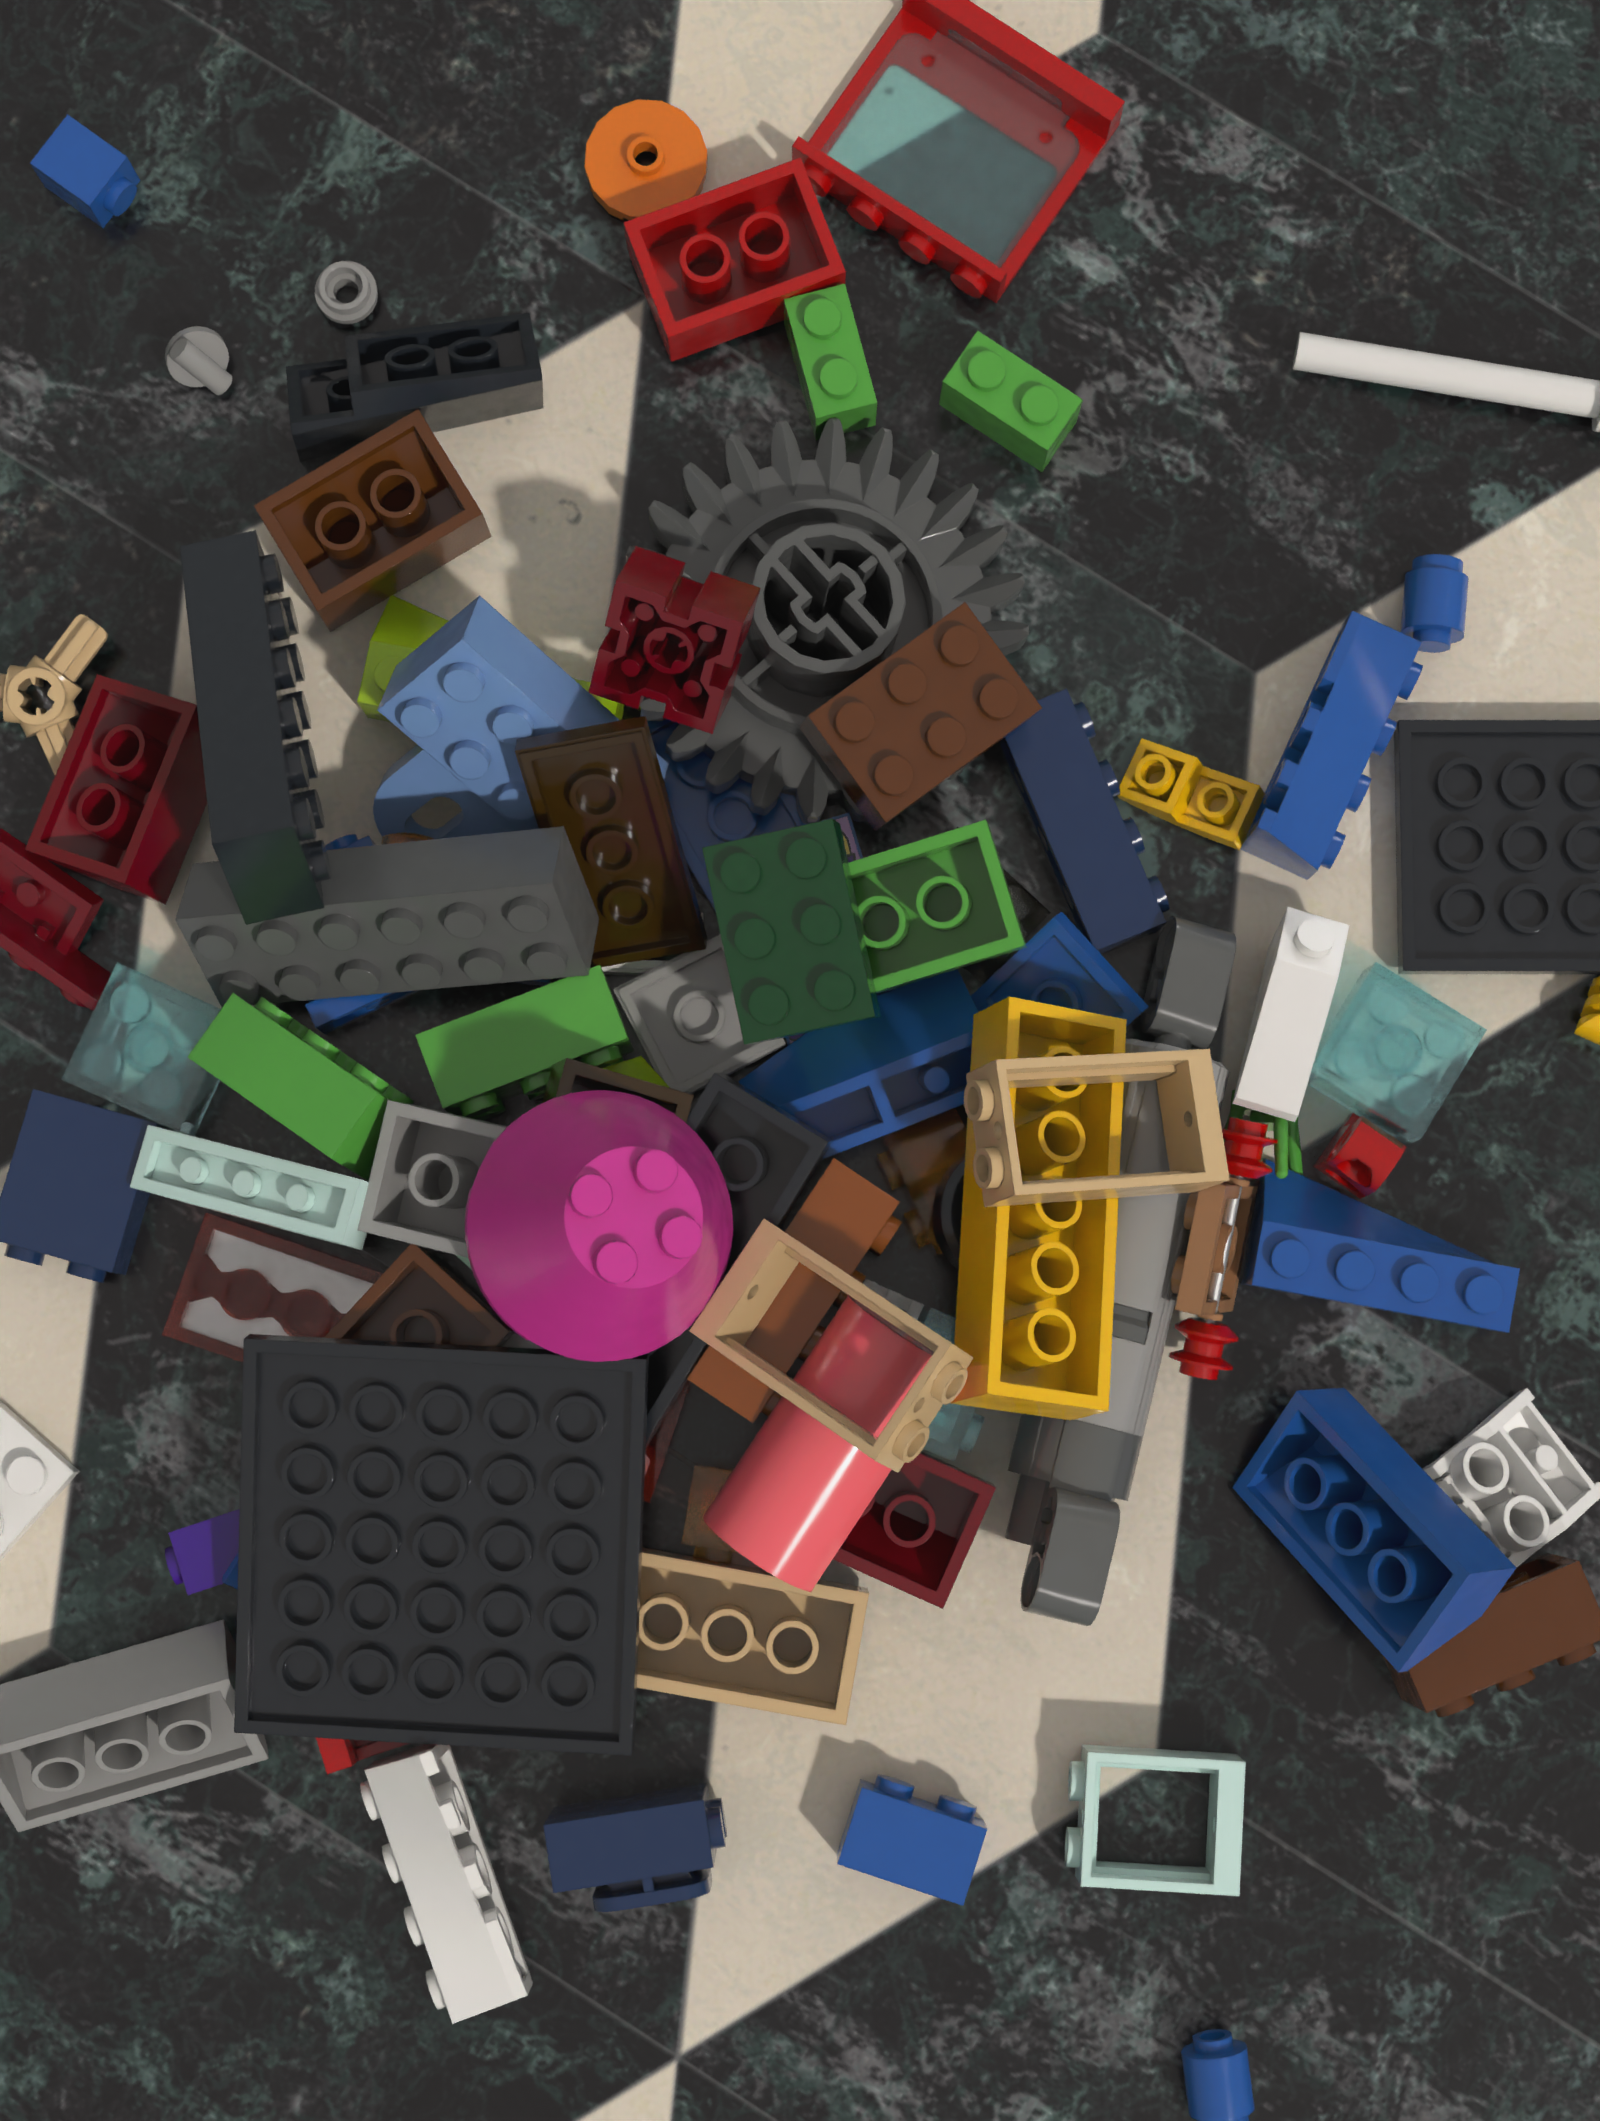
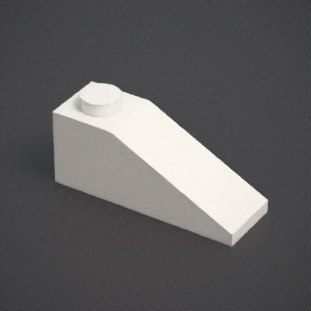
[1232,907,1350,1122]

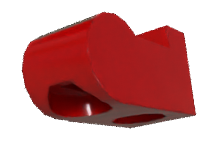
[1313,1113,1406,1199]

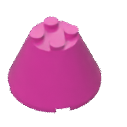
[465,1090,733,1362]

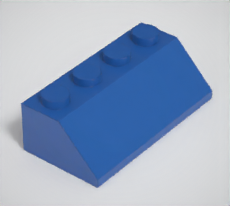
[1232,1388,1517,1673]

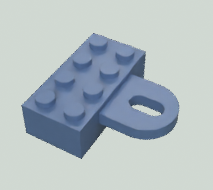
[373,595,669,844]

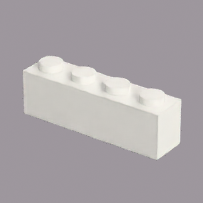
[360,1744,533,2024]

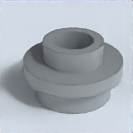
[315,261,378,324]

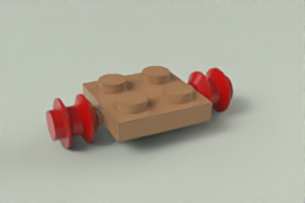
[1168,1117,1278,1380]

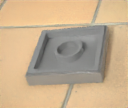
[613,934,786,1095]

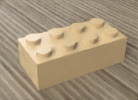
[637,1547,869,1725]

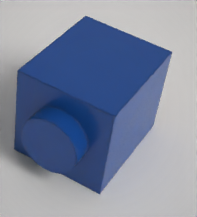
[30,114,140,228]

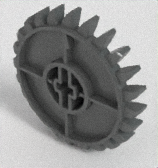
[626,418,1029,824]

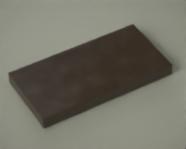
[515,716,707,968]

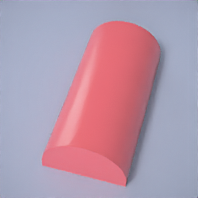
[703,1295,934,1592]

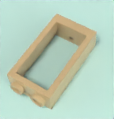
[964,1049,1230,1207]
[689,1219,973,1473]

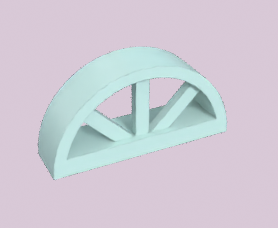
[130,1125,369,1250]

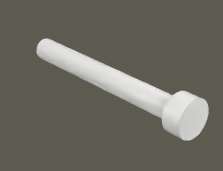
[1293,332,1600,432]

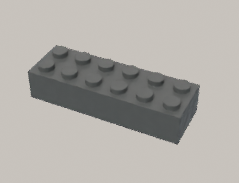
[175,826,599,1007]

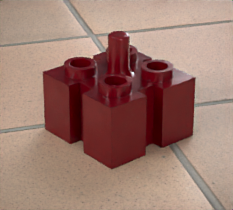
[588,546,760,734]

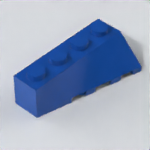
[1240,611,1423,880]
[1241,1159,1520,1333]

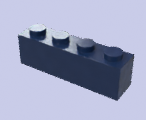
[998,689,1170,955]

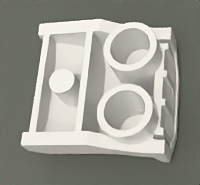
[1423,1388,1600,1567]

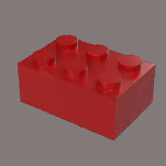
[623,157,846,362]

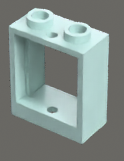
[1065,1744,1246,1896]

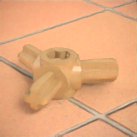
[0,614,108,776]

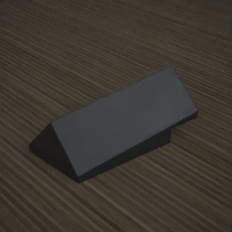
[286,313,543,462]

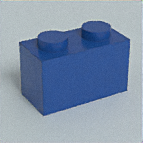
[837,1774,987,1906]

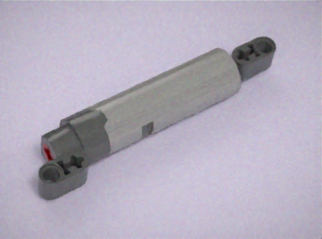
[1005,916,1236,1626]

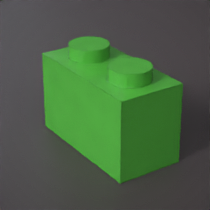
[784,284,877,441]
[939,331,1083,472]

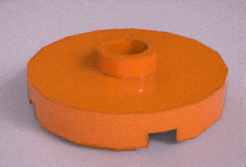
[584,99,708,221]

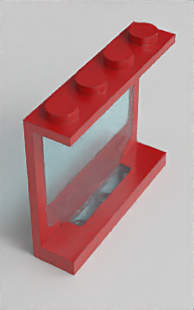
[792,0,1125,303]

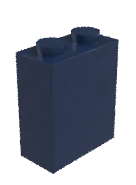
[0,1089,169,1283]

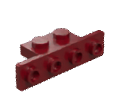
[0,828,126,1011]

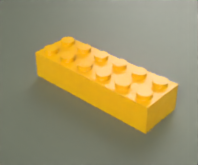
[951,996,1127,1420]

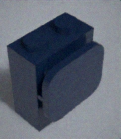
[543,1782,727,1912]

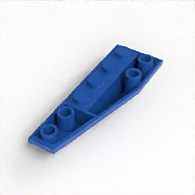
[737,969,978,1159]

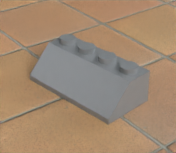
[0,1619,269,1832]

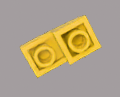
[1117,738,1265,850]

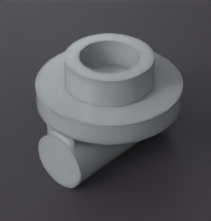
[165,326,232,395]

